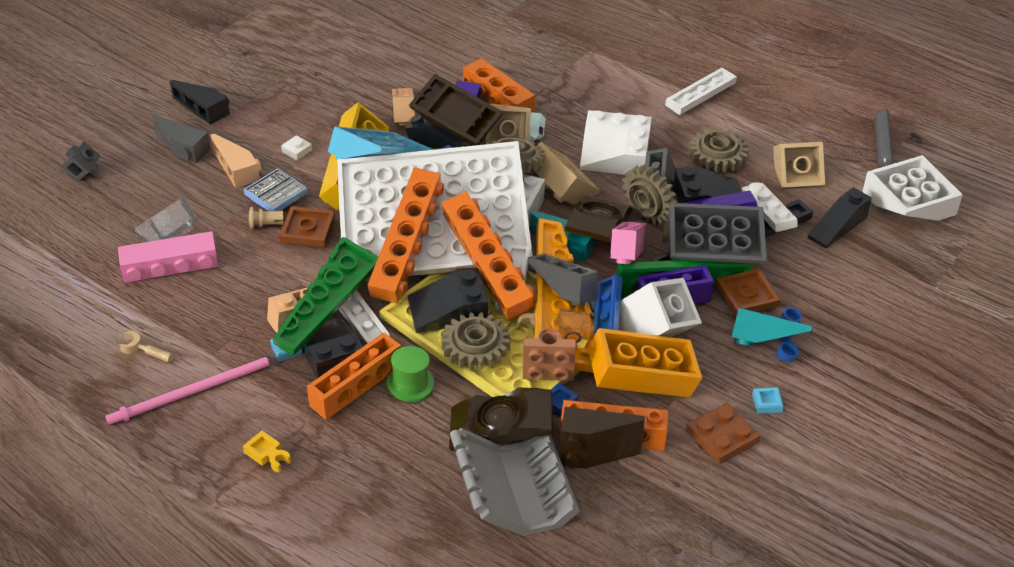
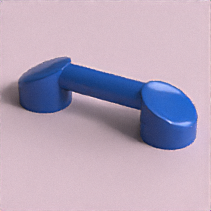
[776,307,802,362]

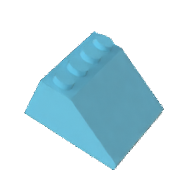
[328,126,434,160]

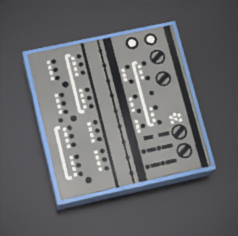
[244,168,308,211]

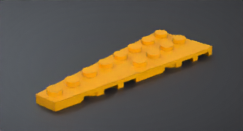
[535,218,594,373]

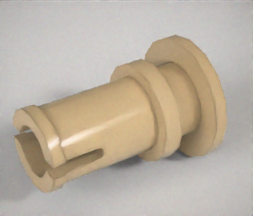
[249,207,283,229]

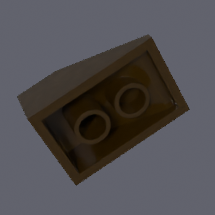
[560,407,645,469]

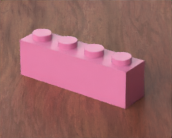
[610,222,646,264]
[118,231,219,283]

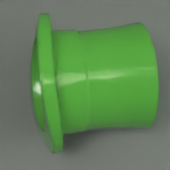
[386,346,434,403]

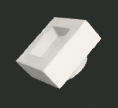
[281,135,312,161]

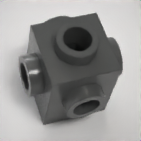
[61,141,101,181]

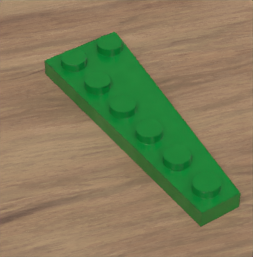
[273,237,378,356]
[616,260,753,300]

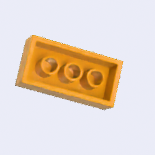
[588,328,702,398]

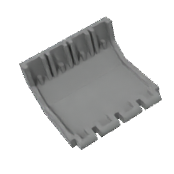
[450,428,580,536]

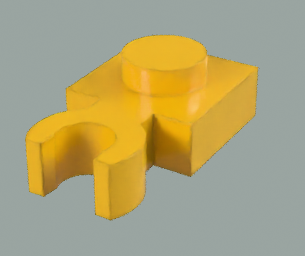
[243,431,291,473]

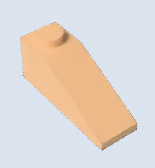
[392,88,415,126]
[210,134,262,188]

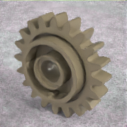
[689,128,749,173]
[486,137,545,173]
[622,164,677,225]
[441,312,510,370]

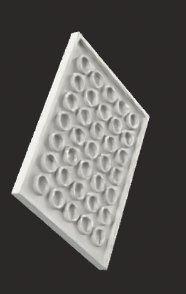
[337,141,533,281]

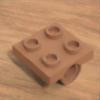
[523,328,576,381]

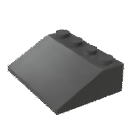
[667,203,767,264]

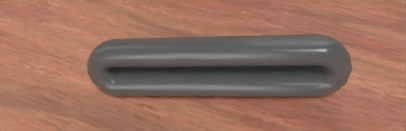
[874,109,894,168]

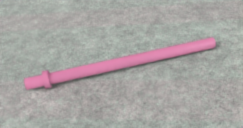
[105,357,269,426]

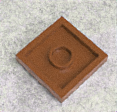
[279,206,336,248]
[716,268,781,317]
[686,402,761,464]

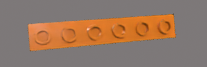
[368,167,444,304]
[441,191,536,321]

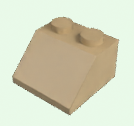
[773,142,825,188]

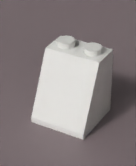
[619,278,702,337]

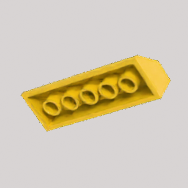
[319,102,390,210]

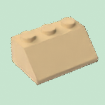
[530,142,601,205]

